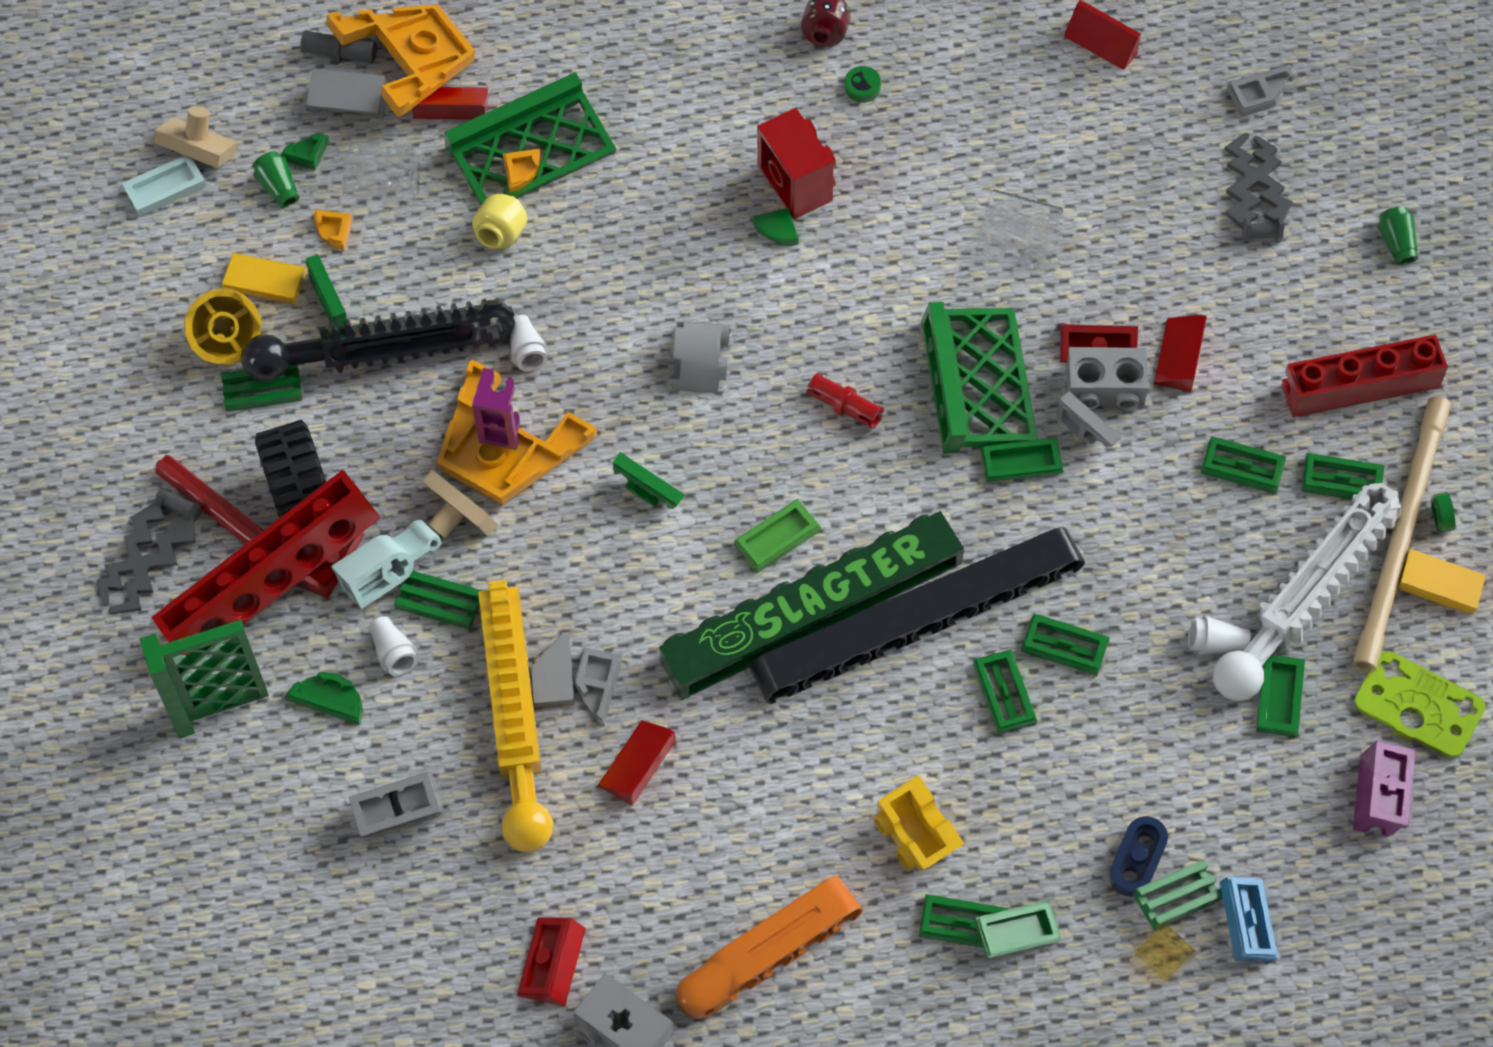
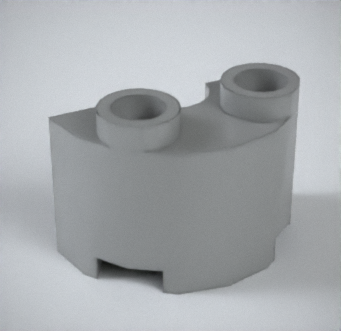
[672,322,730,393]

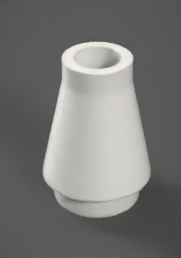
[510,315,548,372]
[1188,615,1251,655]
[368,617,418,676]

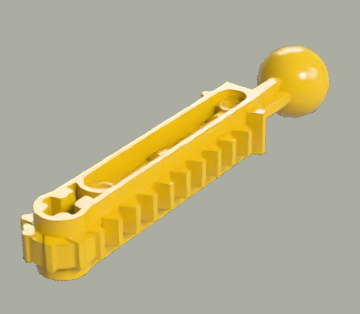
[478,579,554,853]

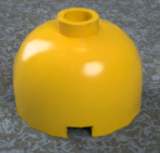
[184,288,261,365]

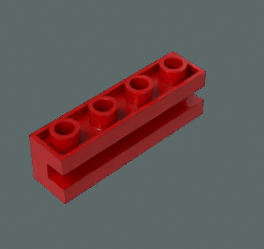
[1281,334,1448,418]

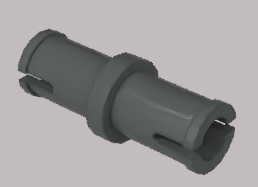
[301,30,377,64]

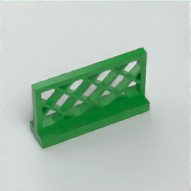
[444,72,617,205]
[921,302,1038,454]
[139,620,269,739]

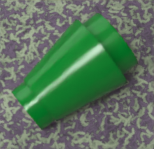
[252,151,300,209]
[1377,206,1418,265]

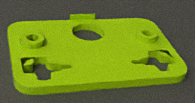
[1354,651,1486,758]

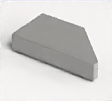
[1227,64,1292,117]
[1057,391,1121,447]
[531,632,575,708]
[573,647,622,726]

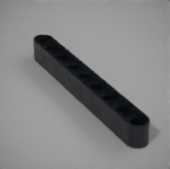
[749,527,1085,704]

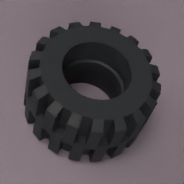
[255,419,326,518]

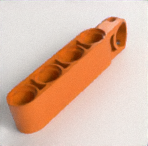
[676,876,863,1019]

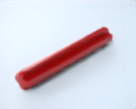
[155,455,264,544]

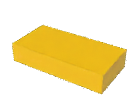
[222,253,306,304]
[1397,549,1486,614]

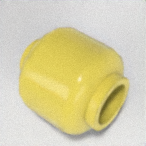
[472,193,528,249]

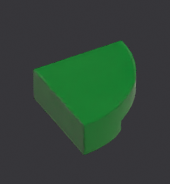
[280,134,329,170]
[752,208,799,246]

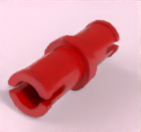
[806,373,884,429]

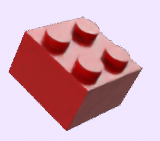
[757,107,836,220]

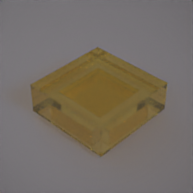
[1135,925,1196,982]

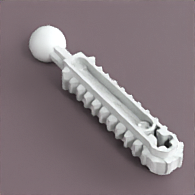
[1212,483,1401,702]

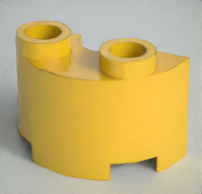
[872,775,965,871]

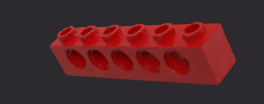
[151,470,381,655]

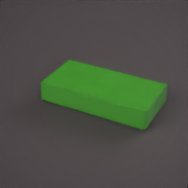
[734,499,821,573]

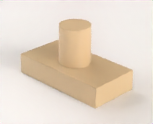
[153,106,238,168]
[422,469,499,539]

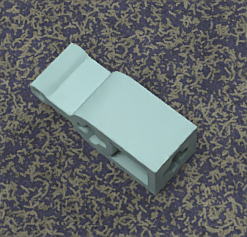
[331,519,442,609]

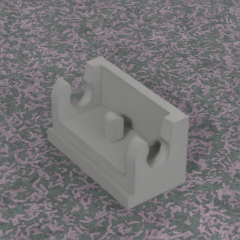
[306,68,387,120]

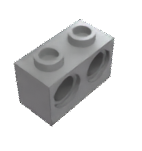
[1066,347,1148,410]
[348,772,444,837]

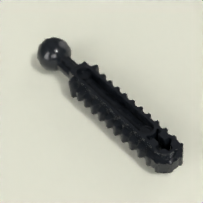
[241,298,515,382]

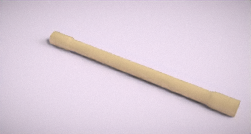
[1352,396,1451,673]

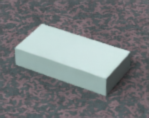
[122,155,207,217]

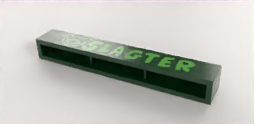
[659,511,964,700]

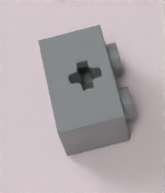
[573,973,674,1047]

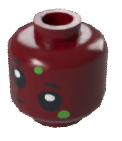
[801,0,851,47]

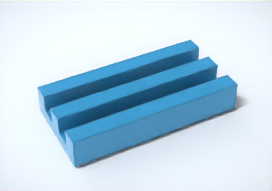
[1220,877,1278,962]

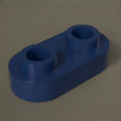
[1109,816,1168,897]

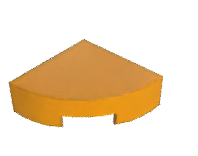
[503,148,540,193]
[314,209,352,250]

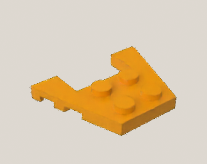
[326,4,475,117]
[437,359,598,505]

